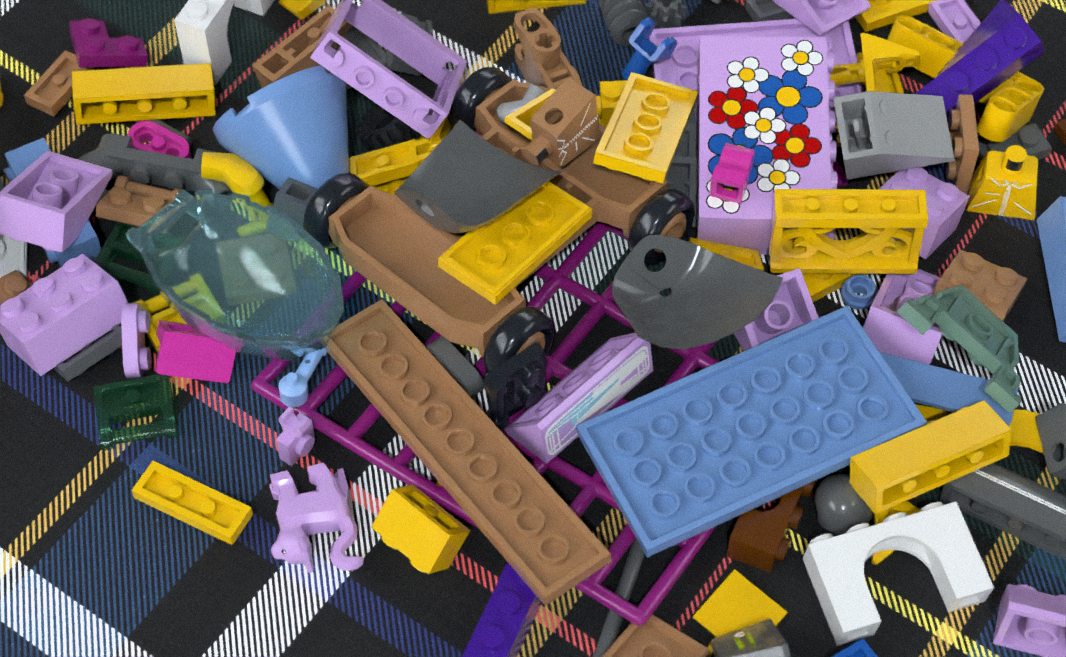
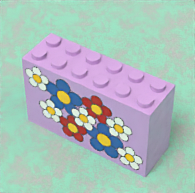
[696,35,837,255]

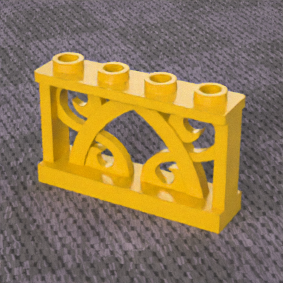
[769,189,928,274]

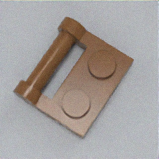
[96,175,188,232]

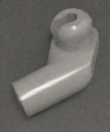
[496,84,546,125]

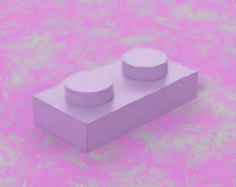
[927,0,981,44]

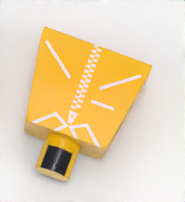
[967,145,1038,220]

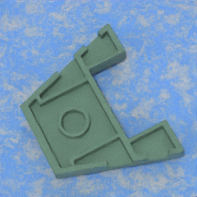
[897,285,1021,414]

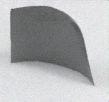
[394,120,569,233]
[612,235,783,349]

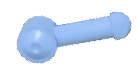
[279,338,327,408]

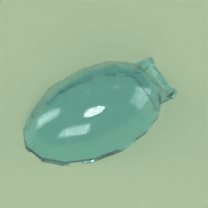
[126,189,344,361]

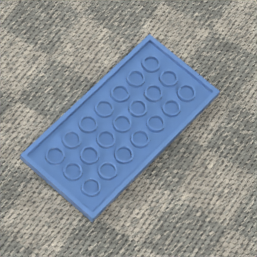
[576,305,927,557]

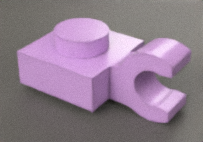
[276,406,315,466]

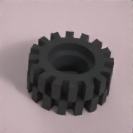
[355,106,421,152]

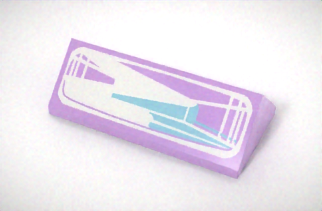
[505,333,653,464]

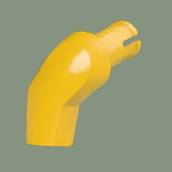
[201,152,273,219]

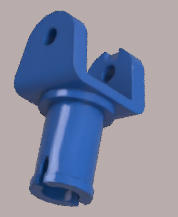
[621,17,678,80]

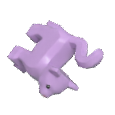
[269,462,364,573]

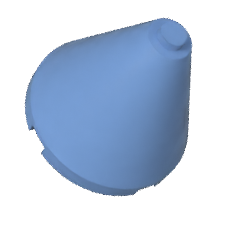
[213,65,349,189]

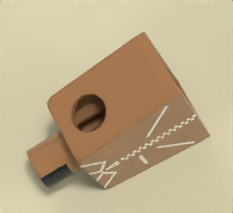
[522,77,600,166]

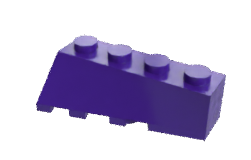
[915,0,1045,122]

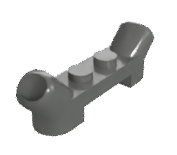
[78,133,236,210]

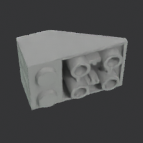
[833,91,955,180]

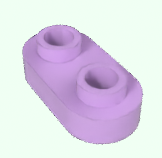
[121,303,152,378]

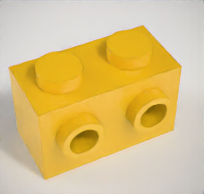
[371,484,470,574]

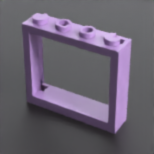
[310,0,467,139]

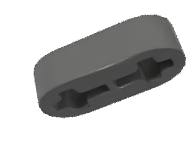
[425,336,484,397]

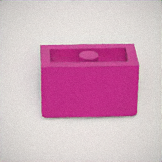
[155,320,238,383]

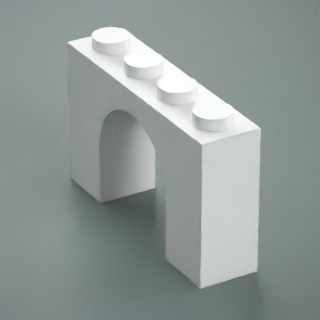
[174,0,274,85]
[802,502,994,646]

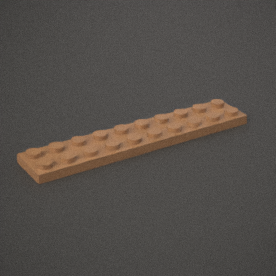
[320,299,611,606]

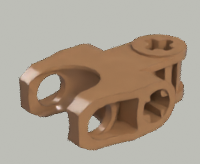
[514,8,582,90]

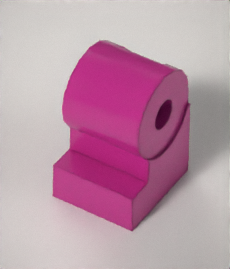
[710,143,755,204]

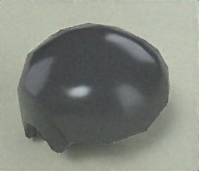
[814,473,873,535]

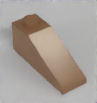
[252,5,351,88]

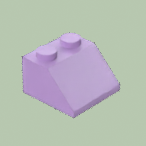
[993,584,1066,657]

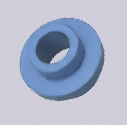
[841,274,878,310]

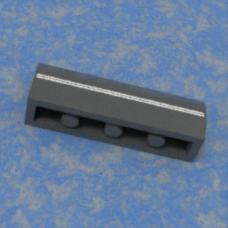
[939,463,1066,560]

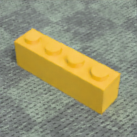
[72,63,215,125]
[850,400,1012,514]

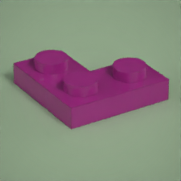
[70,18,148,67]

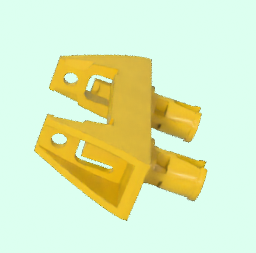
[830,33,921,148]

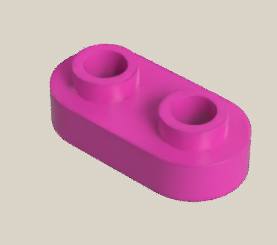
[127,121,191,159]

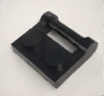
[484,342,545,431]

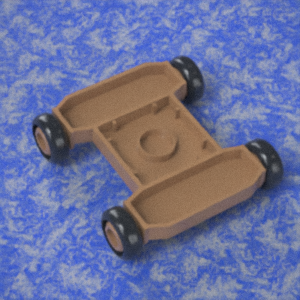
[303,67,695,374]

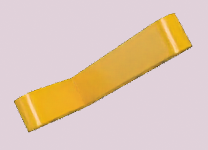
[887,15,1044,142]

